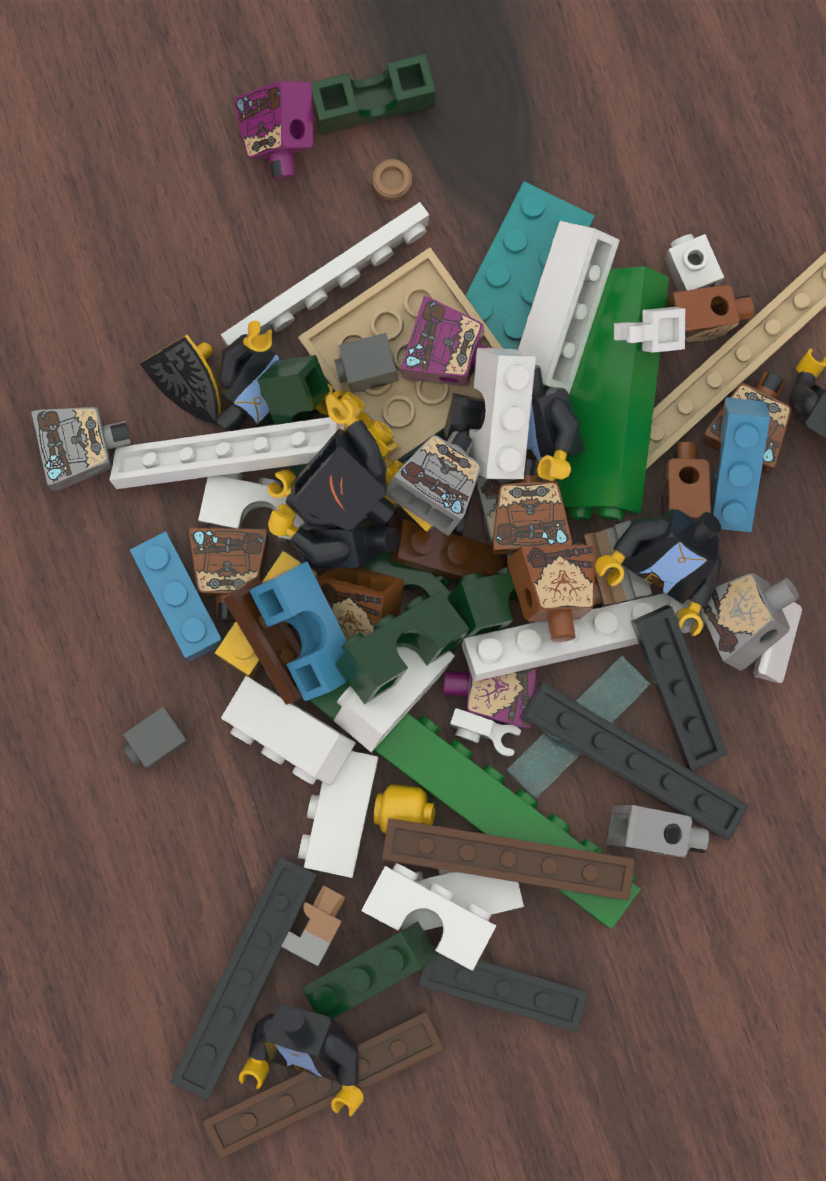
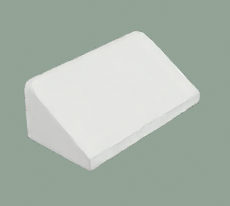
[753,602,802,683]

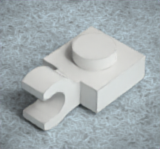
[614,307,685,353]
[450,708,521,757]

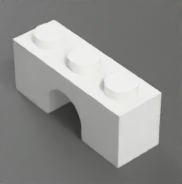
[468,348,536,479]
[198,473,305,545]
[361,863,496,971]

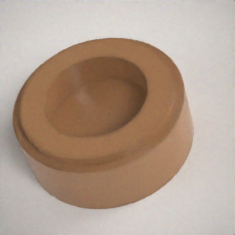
[372,159,412,201]

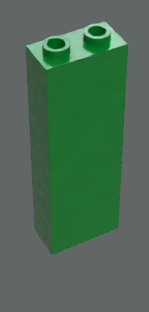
[555,266,669,521]

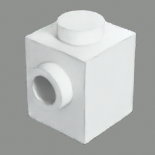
[664,234,724,292]

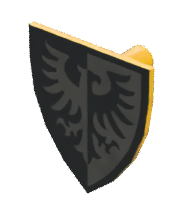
[140,335,221,425]

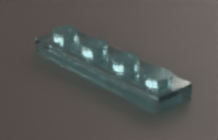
[506,656,651,799]

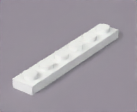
[221,202,429,347]
[110,417,344,489]
[462,593,706,682]

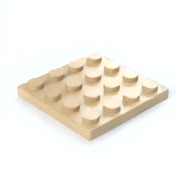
[298,247,503,462]

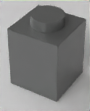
[334,333,399,393]
[122,707,190,770]

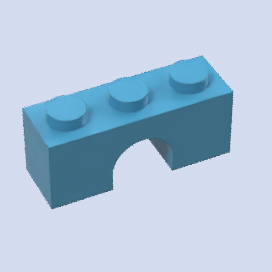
[710,397,770,532]
[130,531,223,662]
[249,561,347,701]

